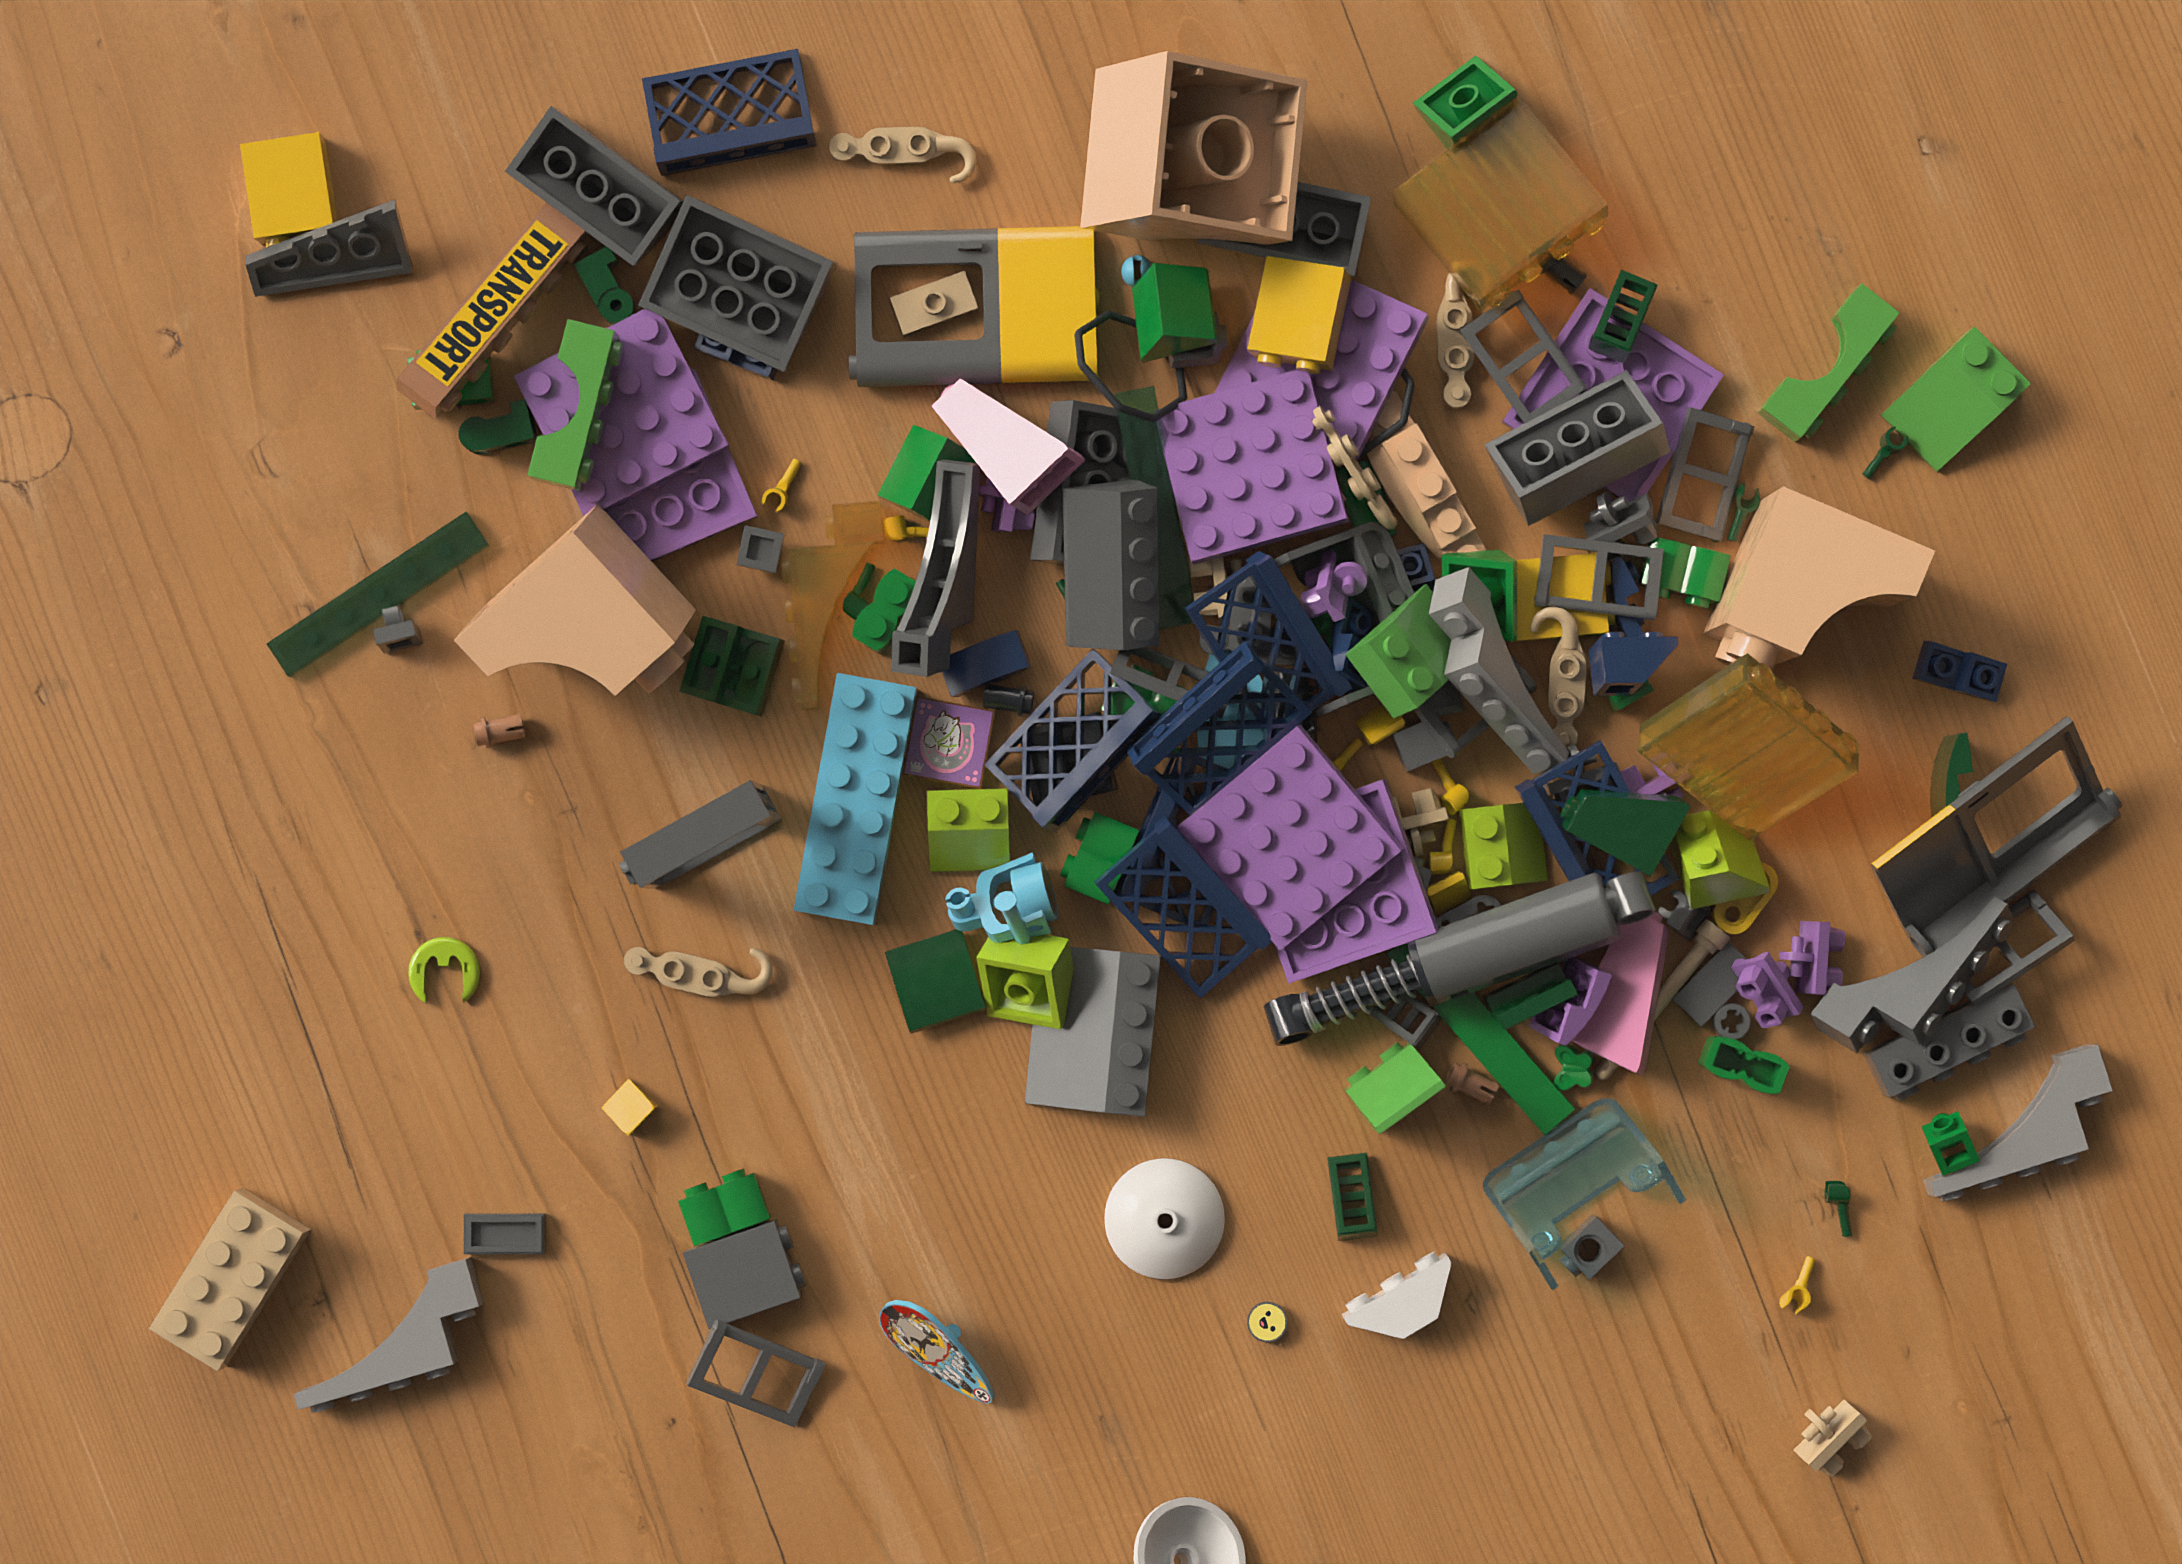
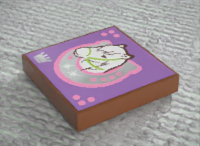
[902,696,995,789]

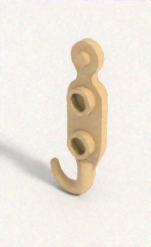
[829,127,977,184]
[1436,261,1493,408]
[1312,406,1397,530]
[1530,607,1587,748]
[624,947,773,997]

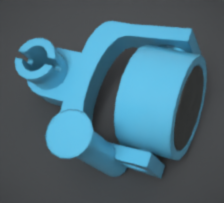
[945,852,1059,944]

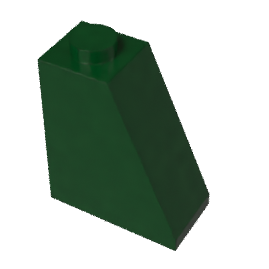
[1561,789,1691,876]

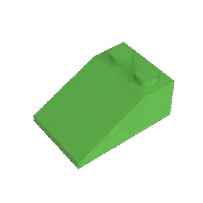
[1880,326,2031,472]
[1345,584,1451,718]
[1344,1042,1446,1134]

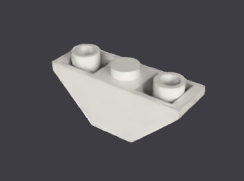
[1341,1251,1452,1339]

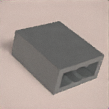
[683,1219,807,1329]

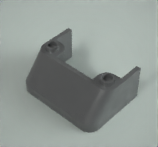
[1274,522,1414,717]

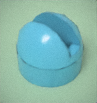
[1121,255,1152,287]

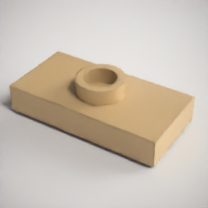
[890,271,979,337]

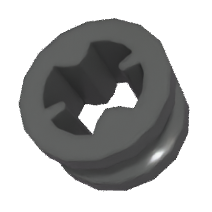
[1712,1003,1750,1039]

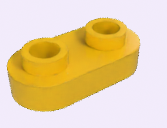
[1712,862,1778,934]

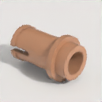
[473,713,526,749]
[1444,1062,1499,1106]

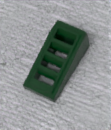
[1588,269,1658,363]
[1327,1152,1378,1241]

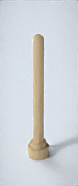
[1595,919,1731,1080]

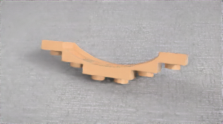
[1366,391,1486,561]

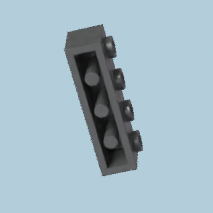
[1863,983,2035,1100]

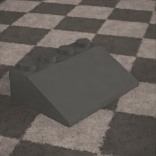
[638,195,838,372]
[1030,400,1170,568]
[1025,947,1160,1117]

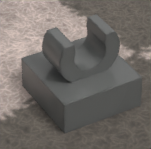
[736,525,785,574]
[373,606,423,654]
[1658,890,1712,942]

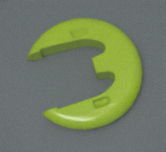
[408,937,480,1004]

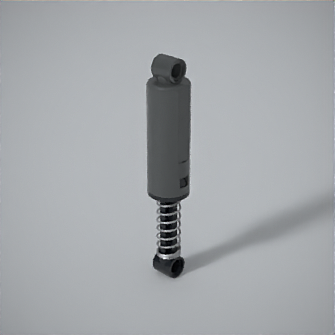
[1263,872,1656,1046]

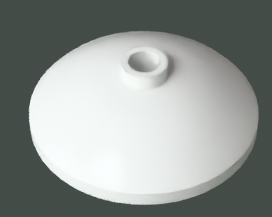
[1105,1158,1225,1279]
[1134,1497,1246,1564]

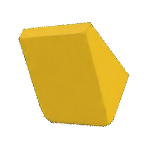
[1355,704,1405,746]
[1426,871,1471,915]
[601,1078,658,1136]

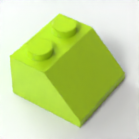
[927,789,1010,872]
[1459,803,1548,889]
[1671,810,1770,909]
[977,935,1074,1030]

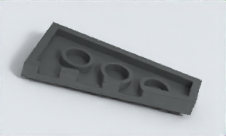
[245,199,413,297]

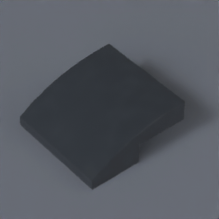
[1020,712,1118,806]

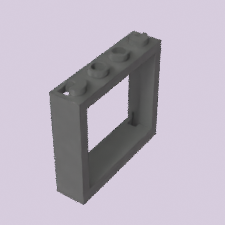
[619,780,782,889]

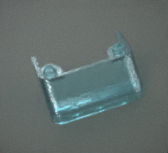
[1483,1098,1686,1290]

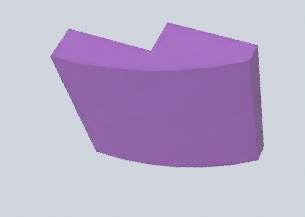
[1529,957,1612,1045]

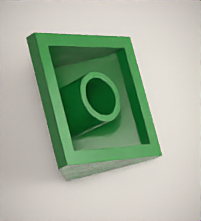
[1413,55,1518,153]
[1132,263,1218,363]
[877,424,981,522]
[1442,549,1517,641]

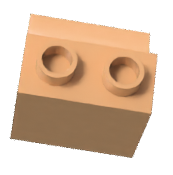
[1080,51,1307,245]
[1703,486,1935,676]
[454,504,696,696]

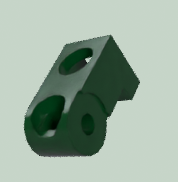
[574,246,636,325]
[458,399,537,454]

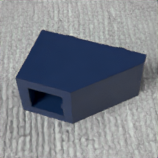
[1589,632,1679,696]

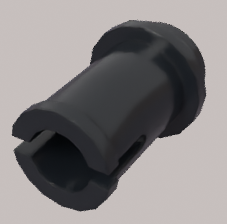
[1534,246,1587,295]
[983,683,1034,717]

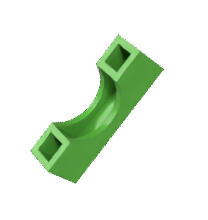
[1757,283,1899,442]
[527,319,623,491]

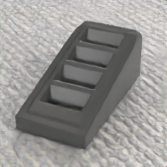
[1367,968,1442,1050]

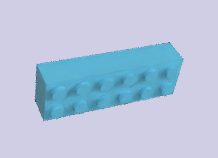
[793,673,918,925]

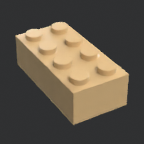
[149,1188,311,1371]

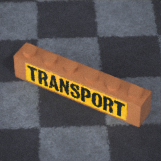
[397,202,587,419]

